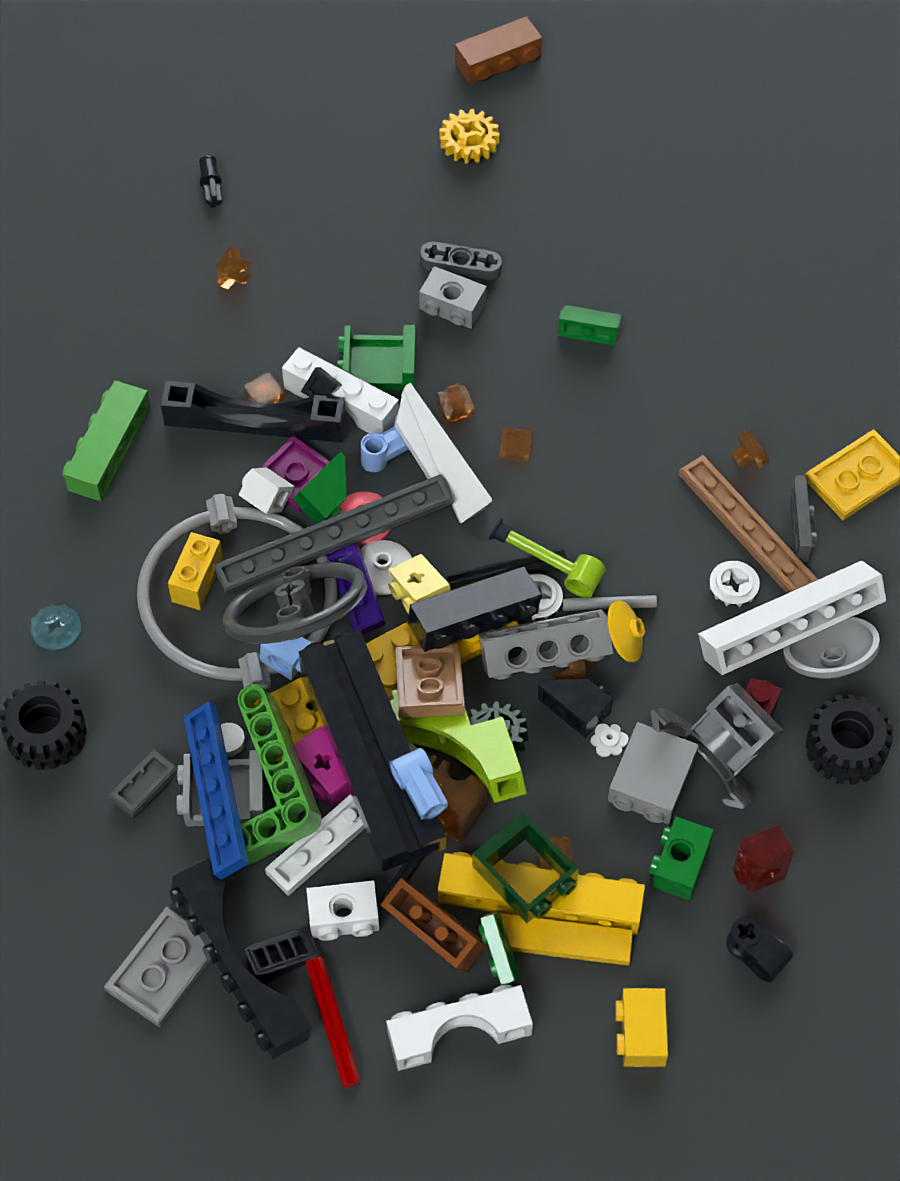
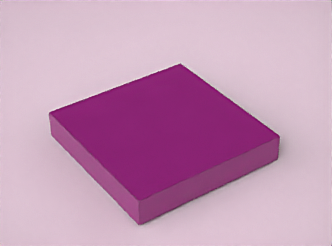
[260,435,330,512]

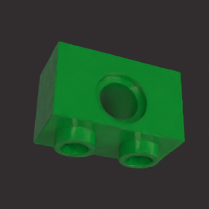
[649,816,714,900]

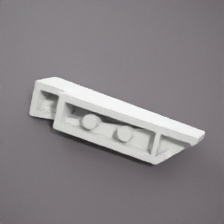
[394,383,492,524]

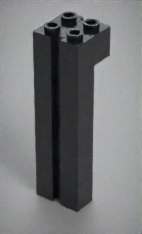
[298,630,446,872]

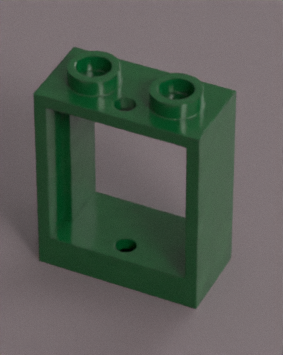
[472,812,579,923]

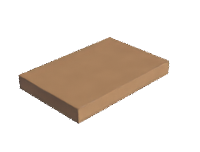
[396,644,465,718]

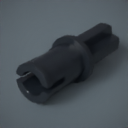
[199,155,222,207]

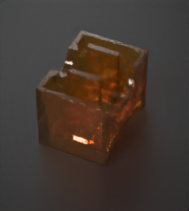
[428,753,488,843]

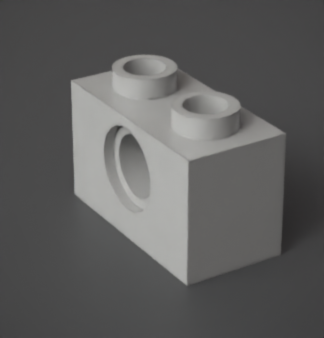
[419,266,487,329]

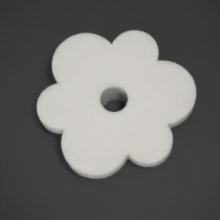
[591,724,629,757]

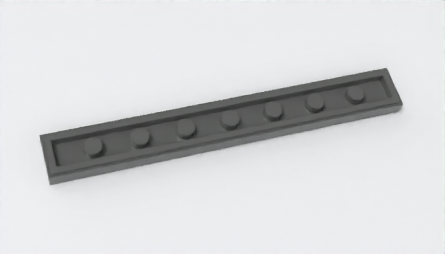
[213,474,453,595]

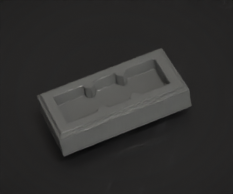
[108,749,178,819]

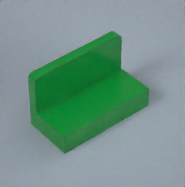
[558,305,621,346]

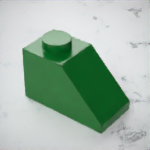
[292,452,346,524]

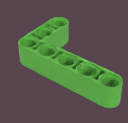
[238,684,322,864]

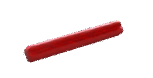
[306,956,360,1088]

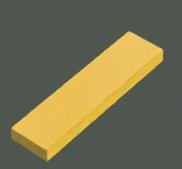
[500,913,633,966]

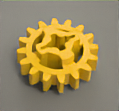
[439,109,499,164]

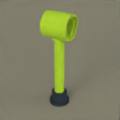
[489,517,606,598]

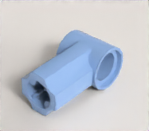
[361,426,409,472]
[390,748,448,819]

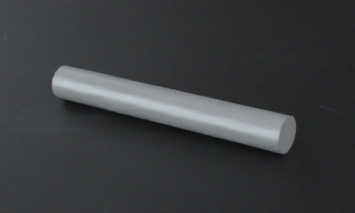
[562,595,657,611]

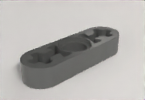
[420,242,502,280]

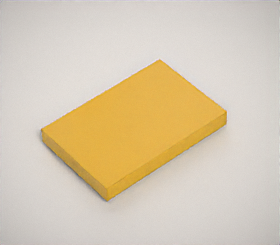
[804,429,900,520]

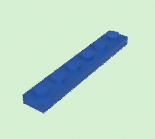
[184,701,249,880]

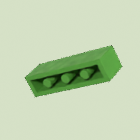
[63,380,151,501]

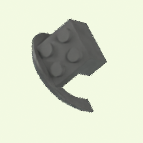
[651,683,783,809]

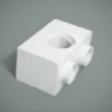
[307,880,379,941]

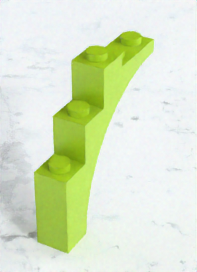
[390,689,527,803]

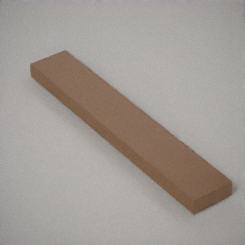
[679,455,818,594]

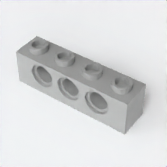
[478,609,613,680]

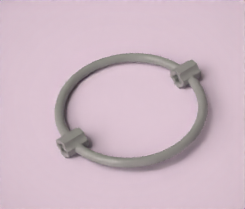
[137,493,338,690]

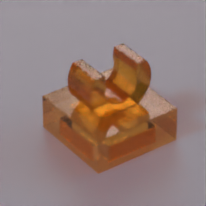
[217,247,250,289]
[437,383,475,423]
[731,429,769,469]

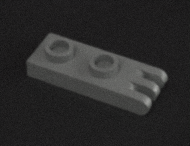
[790,475,817,562]

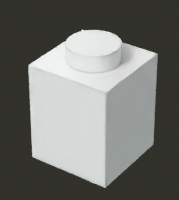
[239,467,294,514]

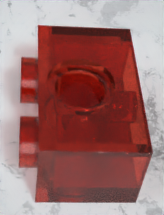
[733,824,794,894]

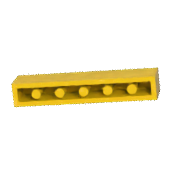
[437,852,645,935]

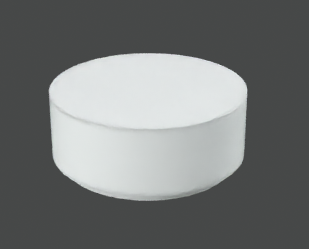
[221,723,245,757]

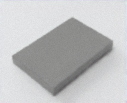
[104,906,209,1028]

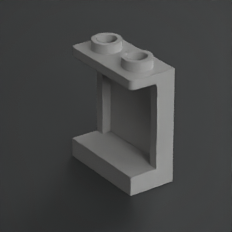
[608,722,699,824]
[177,750,265,826]

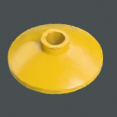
[607,600,645,663]

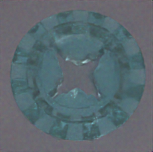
[30,602,81,650]

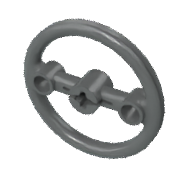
[222,562,367,644]

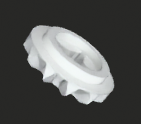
[709,561,760,607]
[530,574,563,621]

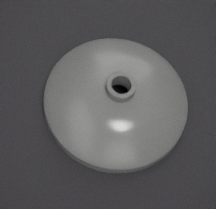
[783,617,880,679]

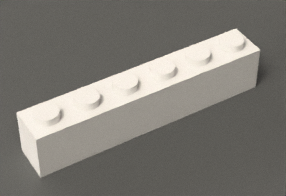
[698,561,886,675]

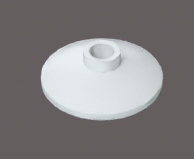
[360,540,412,595]

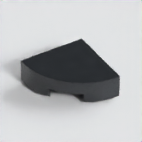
[300,367,342,397]

